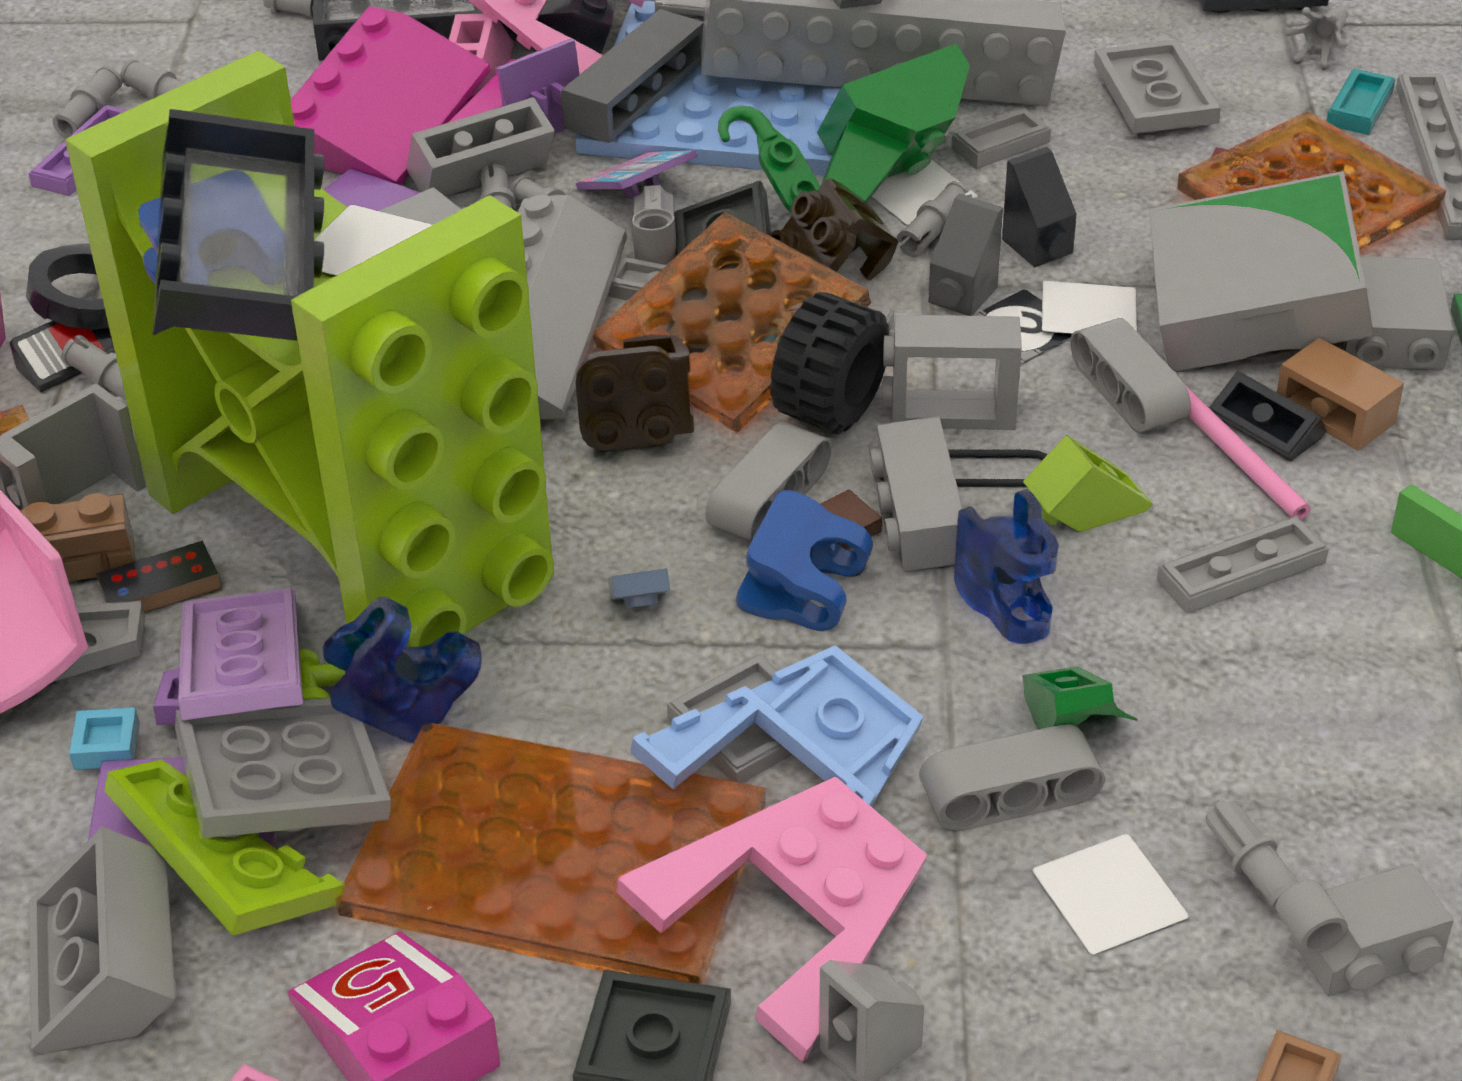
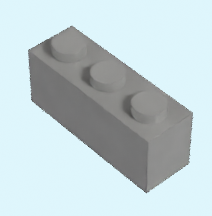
[406,97,555,196]
[869,416,968,572]

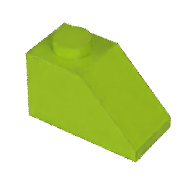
[1023,435,1153,532]

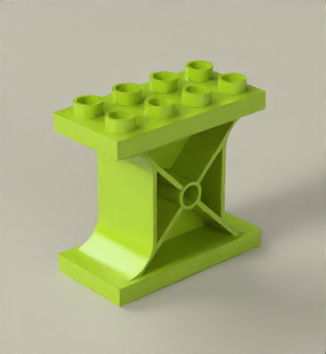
[65,50,554,687]

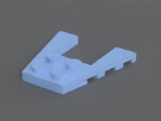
[630,645,924,807]

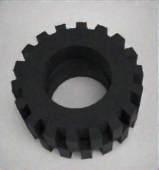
[770,292,890,434]

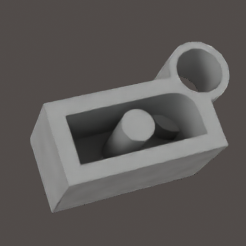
[1276,863,1454,996]

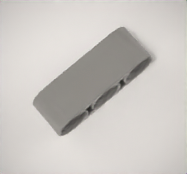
[1070,318,1191,433]
[705,421,832,542]
[919,724,1105,831]

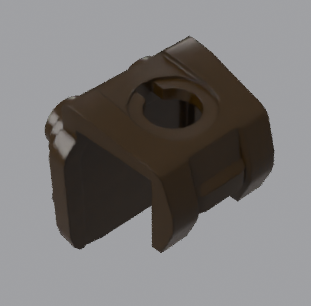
[764,178,898,294]
[575,335,694,451]

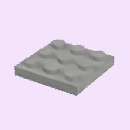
[175,696,391,838]

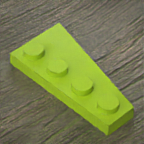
[104,759,345,936]

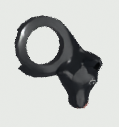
[26,243,109,330]

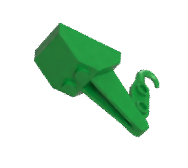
[718,43,970,213]

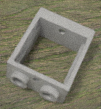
[882,315,1022,430]

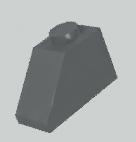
[928,193,1003,316]

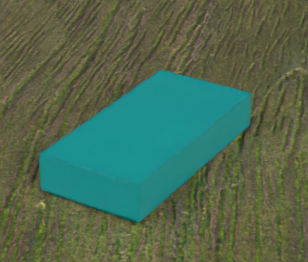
[1326,69,1395,135]

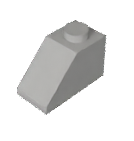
[819,960,924,1081]

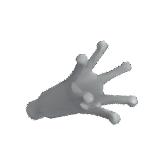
[1284,5,1348,69]

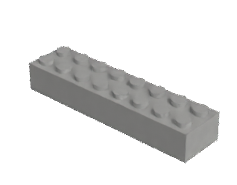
[701,0,1066,106]

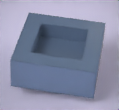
[608,568,670,609]

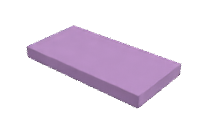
[178,588,303,721]

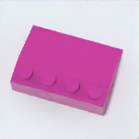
[291,6,491,185]

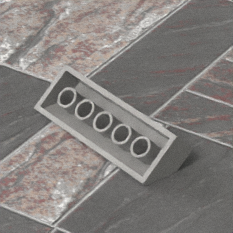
[518,194,627,420]

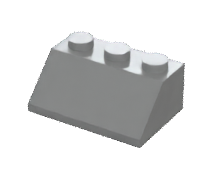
[29,826,177,1054]

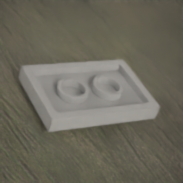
[1094,39,1221,134]

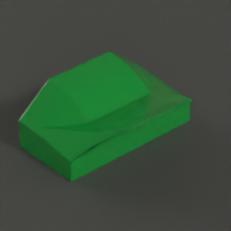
[1022,666,1137,729]

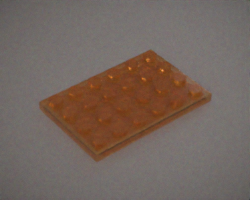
[335,722,766,984]

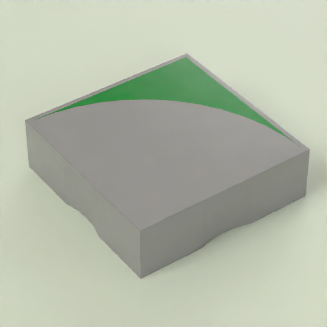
[1149,171,1374,372]

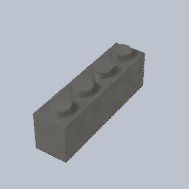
[561,9,704,143]

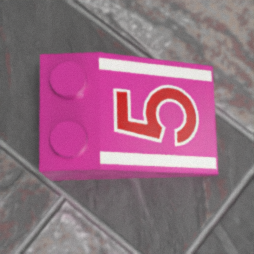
[287,931,501,1081]

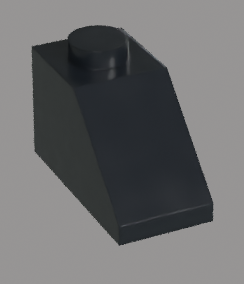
[1002,147,1077,268]

